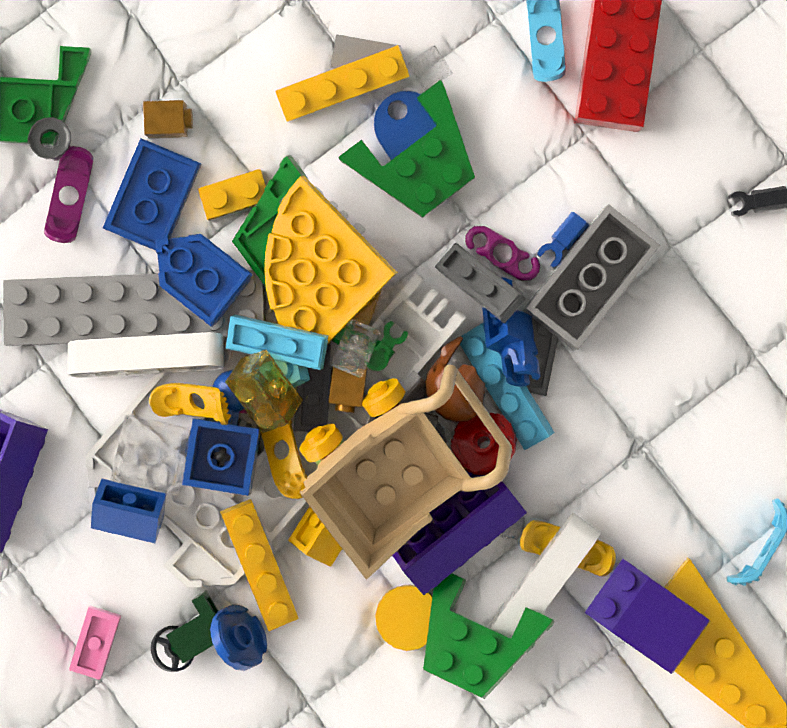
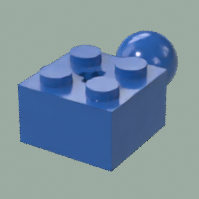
[182,370,262,496]

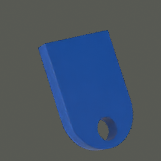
[374,91,436,160]

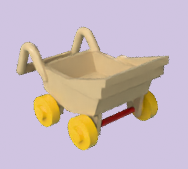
[299,365,512,580]

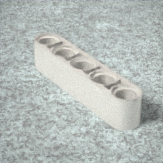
[67,332,224,378]
[487,513,600,638]

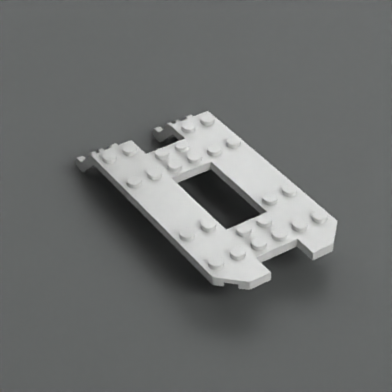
[86,186,467,588]

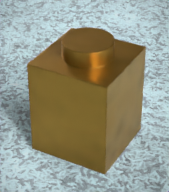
[143,100,193,138]
[329,363,367,413]

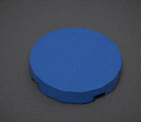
[210,604,267,671]

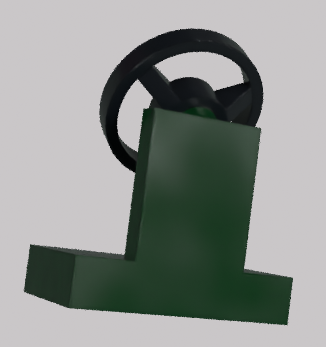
[151,590,219,672]

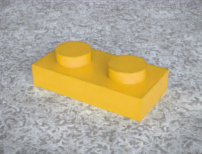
[198,169,266,220]

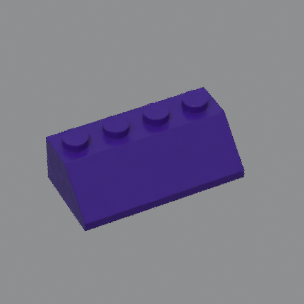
[0,409,48,553]
[392,471,527,595]

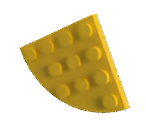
[265,176,398,345]

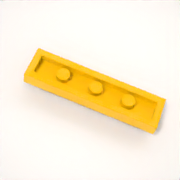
[275,45,410,122]
[220,499,299,631]

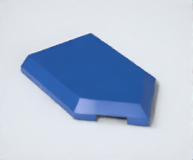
[155,234,253,327]

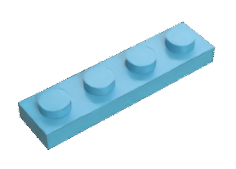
[460,322,555,450]

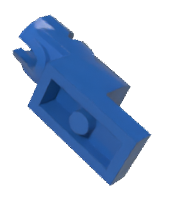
[482,277,541,387]

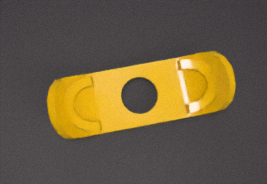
[149,383,231,425]
[260,403,307,499]
[520,520,616,577]

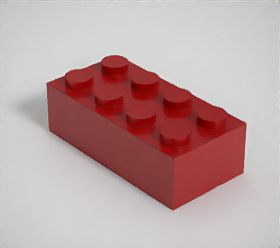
[574,0,662,132]

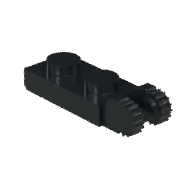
[294,342,332,432]

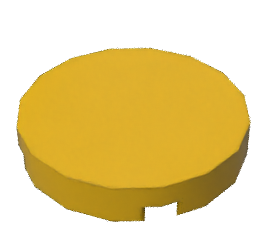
[375,584,433,651]

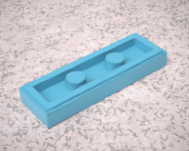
[226,314,328,370]

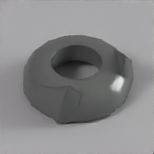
[27,117,71,161]

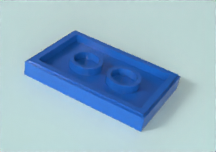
[103,138,202,251]

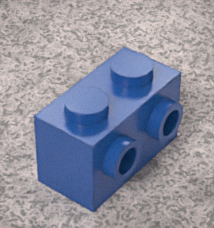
[91,478,167,544]

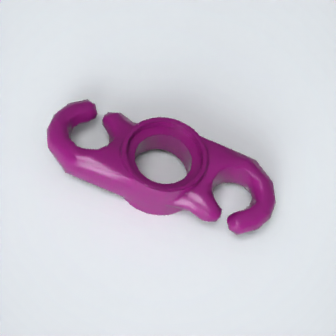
[465,226,540,281]

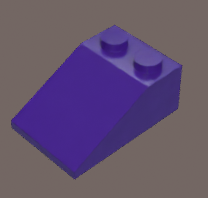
[584,559,710,674]

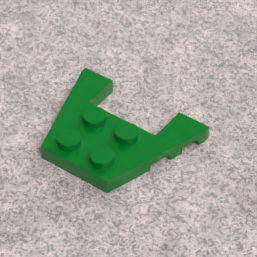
[0,46,92,146]
[338,80,475,218]
[232,155,308,287]
[423,573,555,699]

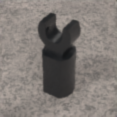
[728,186,787,217]

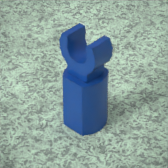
[537,212,589,268]

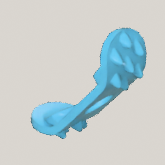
[526,0,566,82]
[726,498,787,586]

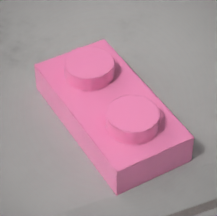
[69,606,122,680]

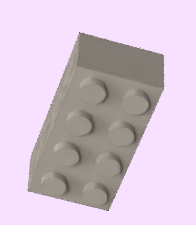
[523,204,660,351]

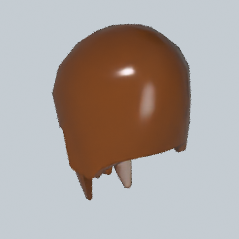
[425,336,485,422]

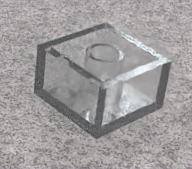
[110,414,191,495]

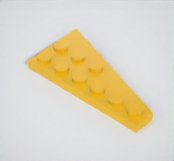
[664,557,787,728]

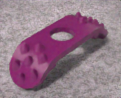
[44,146,94,243]

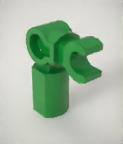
[332,321,408,371]

